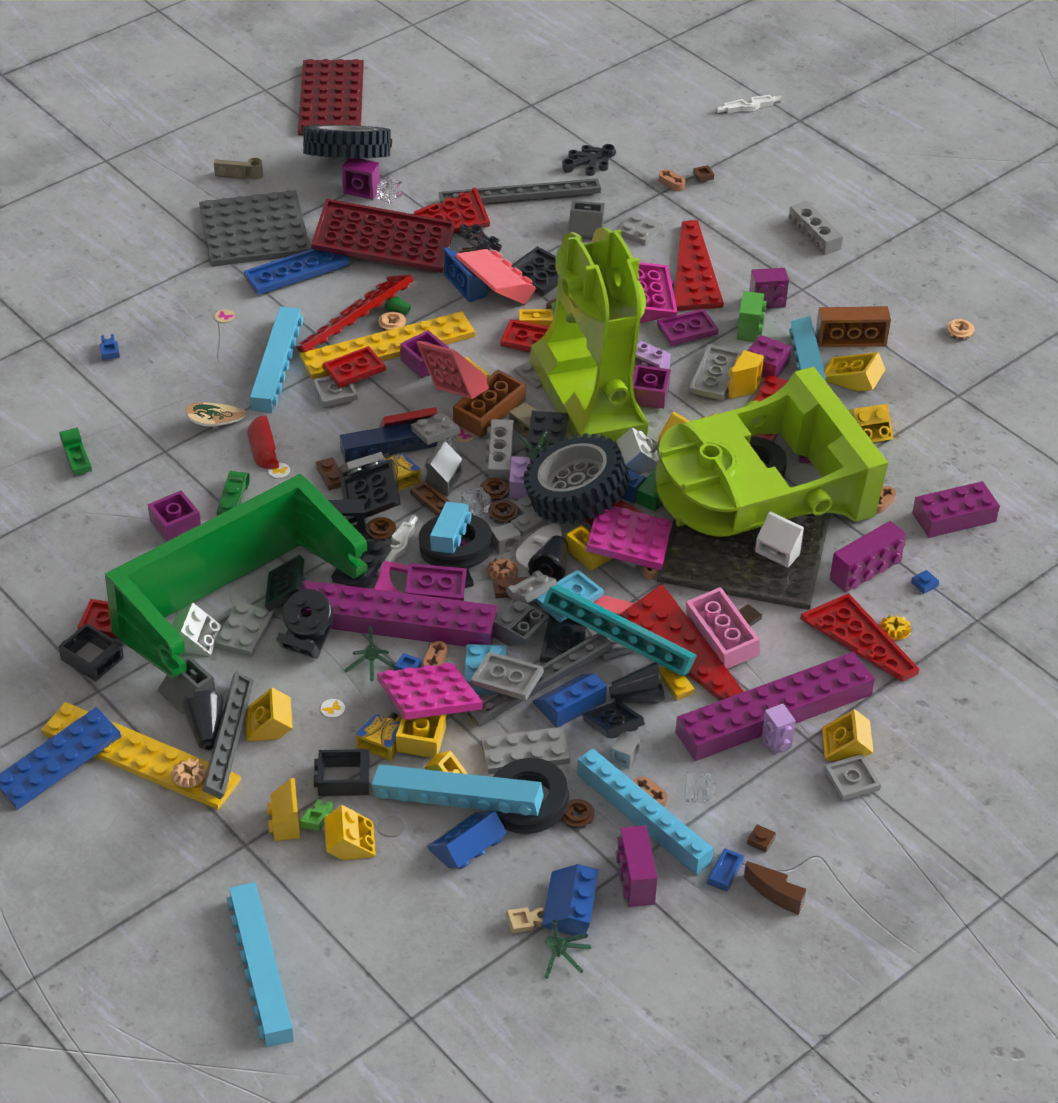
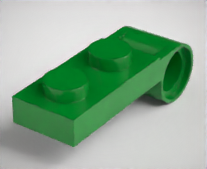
[59,427,92,476]
[217,470,250,516]

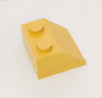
[245,688,292,742]
[822,709,873,761]
[267,778,300,841]

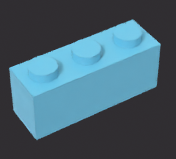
[430,502,471,554]

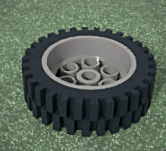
[303,125,391,158]
[523,433,630,524]

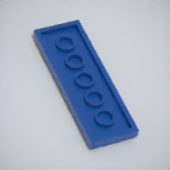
[244,249,350,295]
[0,707,122,810]

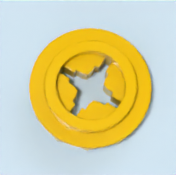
[880,614,912,640]

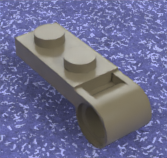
[214,158,263,179]

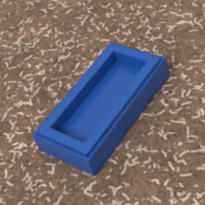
[707,848,744,892]

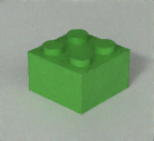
[737,291,767,342]

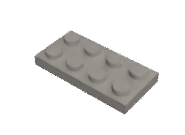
[689,344,742,401]
[481,727,570,774]

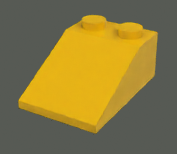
[824,352,885,391]

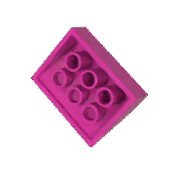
[638,262,678,323]

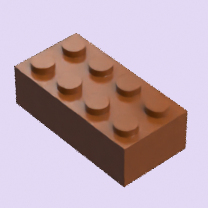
[815,306,891,347]
[453,370,526,438]

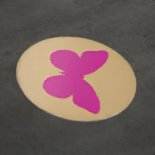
[215,309,235,323]
[453,428,475,442]

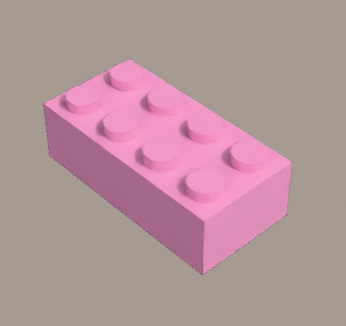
[686,587,760,669]

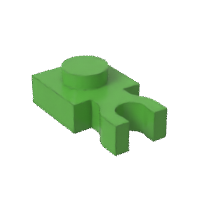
[300,799,333,831]

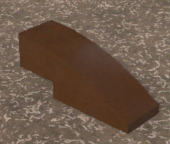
[744,861,806,915]

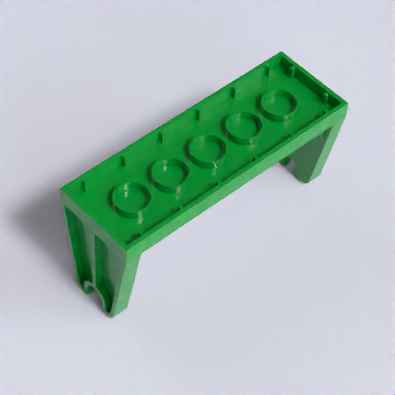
[105,474,367,679]

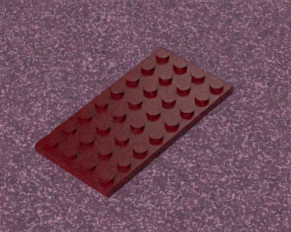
[298,59,364,135]
[311,198,456,273]

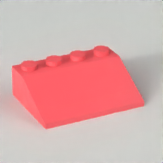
[455,249,536,305]
[416,341,489,399]

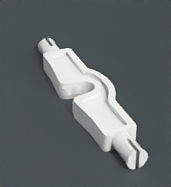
[716,95,782,114]
[375,515,418,577]

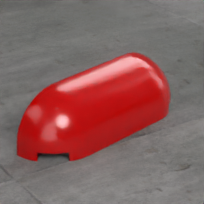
[247,415,279,469]

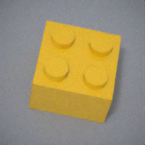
[396,714,446,758]

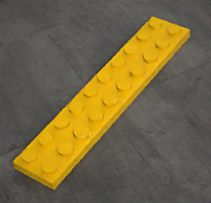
[300,311,475,380]
[41,702,241,810]

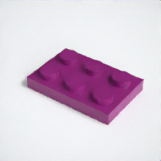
[657,309,718,346]
[405,563,467,601]

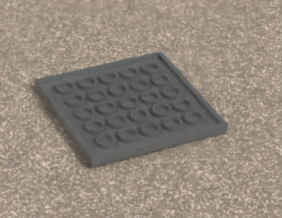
[199,190,311,266]

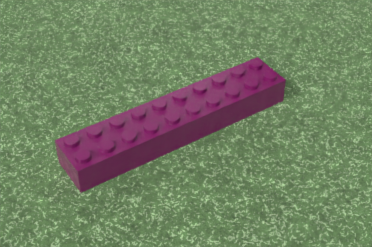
[302,580,497,647]
[675,652,875,761]

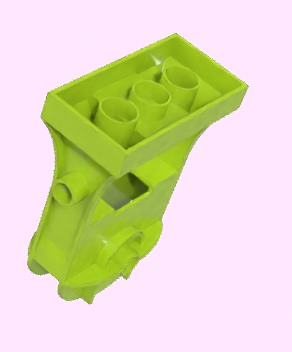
[530,227,649,445]
[655,367,889,537]

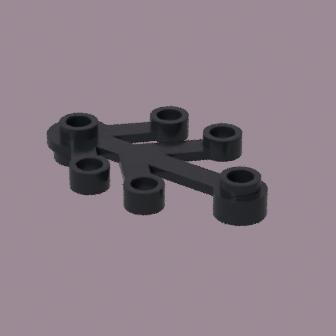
[562,144,616,176]
[459,224,502,252]

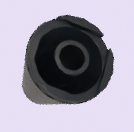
[528,535,568,582]
[608,662,666,702]
[182,690,223,751]

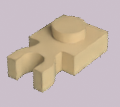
[505,907,544,934]

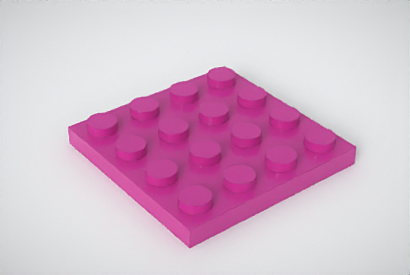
[586,506,672,570]
[377,663,483,720]

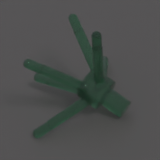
[516,431,563,459]
[344,626,395,681]
[545,919,592,979]

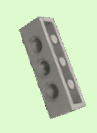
[788,201,843,255]
[485,419,513,483]

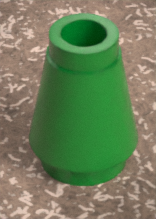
[385,296,411,315]

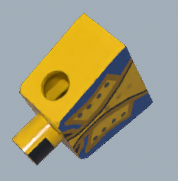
[380,452,421,490]
[356,712,400,761]

